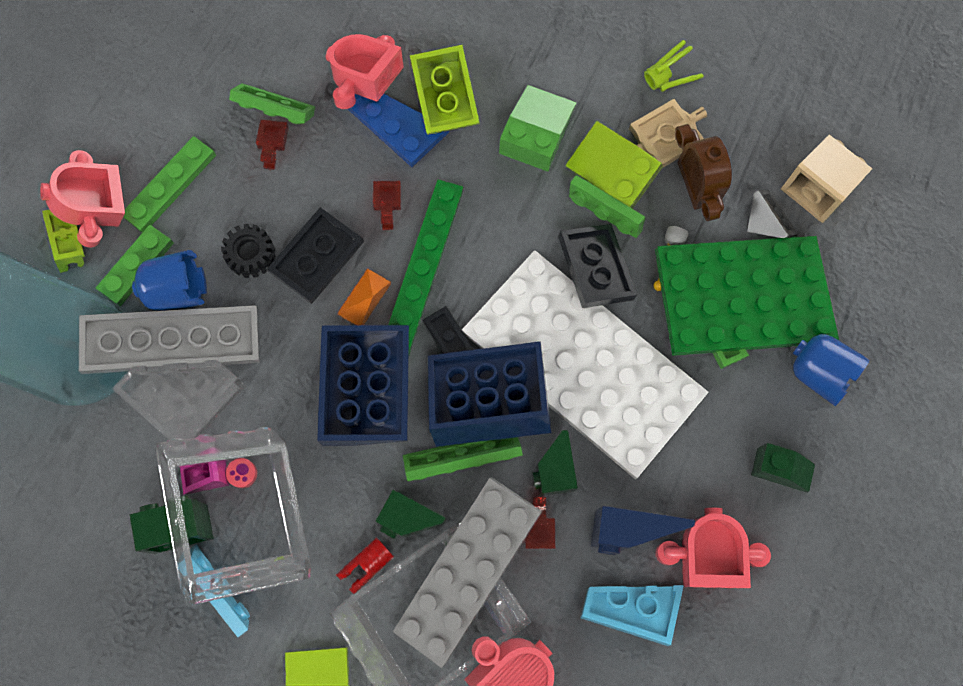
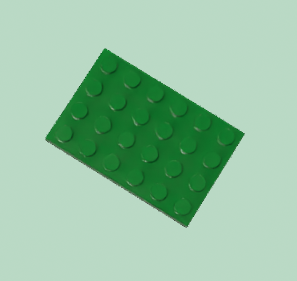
[655,236,839,356]

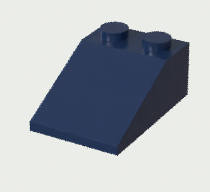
[591,506,695,555]

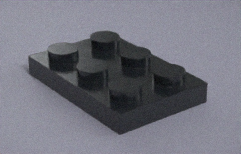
[267,207,364,304]
[558,224,637,308]

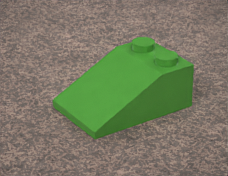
[499,85,577,172]

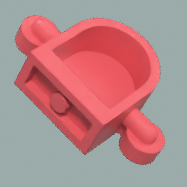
[326,34,404,109]
[40,150,125,248]
[656,508,771,588]
[464,637,554,686]

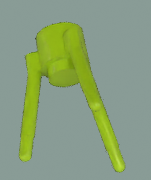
[644,40,704,92]

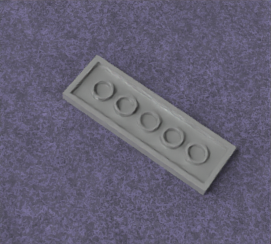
[79,306,260,374]
[393,477,543,668]

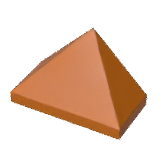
[337,268,391,325]

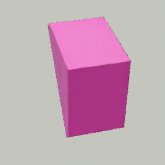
[180,451,230,494]

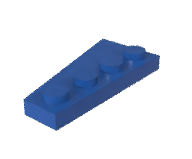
[348,94,449,167]

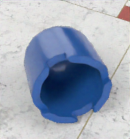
[132,250,207,311]
[792,334,870,406]

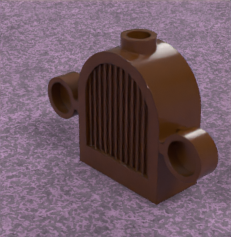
[675,124,732,221]

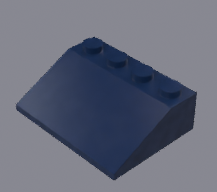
[317,325,409,446]
[428,341,552,447]

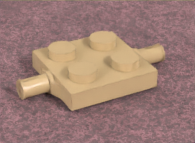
[629,99,707,167]

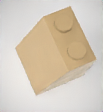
[781,135,872,223]

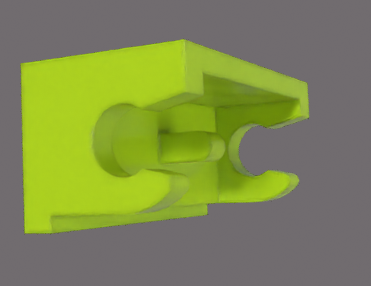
[42,209,85,273]

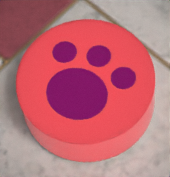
[226,458,257,488]

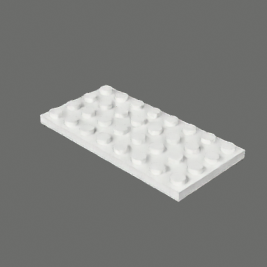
[462,250,708,480]

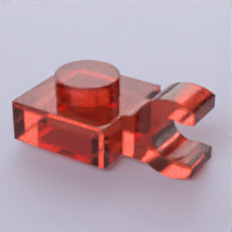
[256,120,289,170]
[373,181,401,230]
[525,497,556,549]

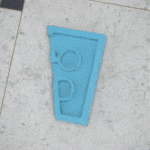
[181,544,250,637]
[580,585,684,646]

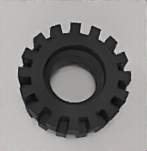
[221,224,276,278]

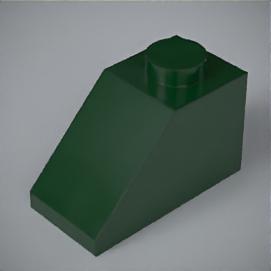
[532,430,578,496]
[751,443,815,493]
[375,490,446,539]

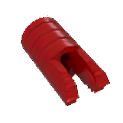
[336,537,394,594]

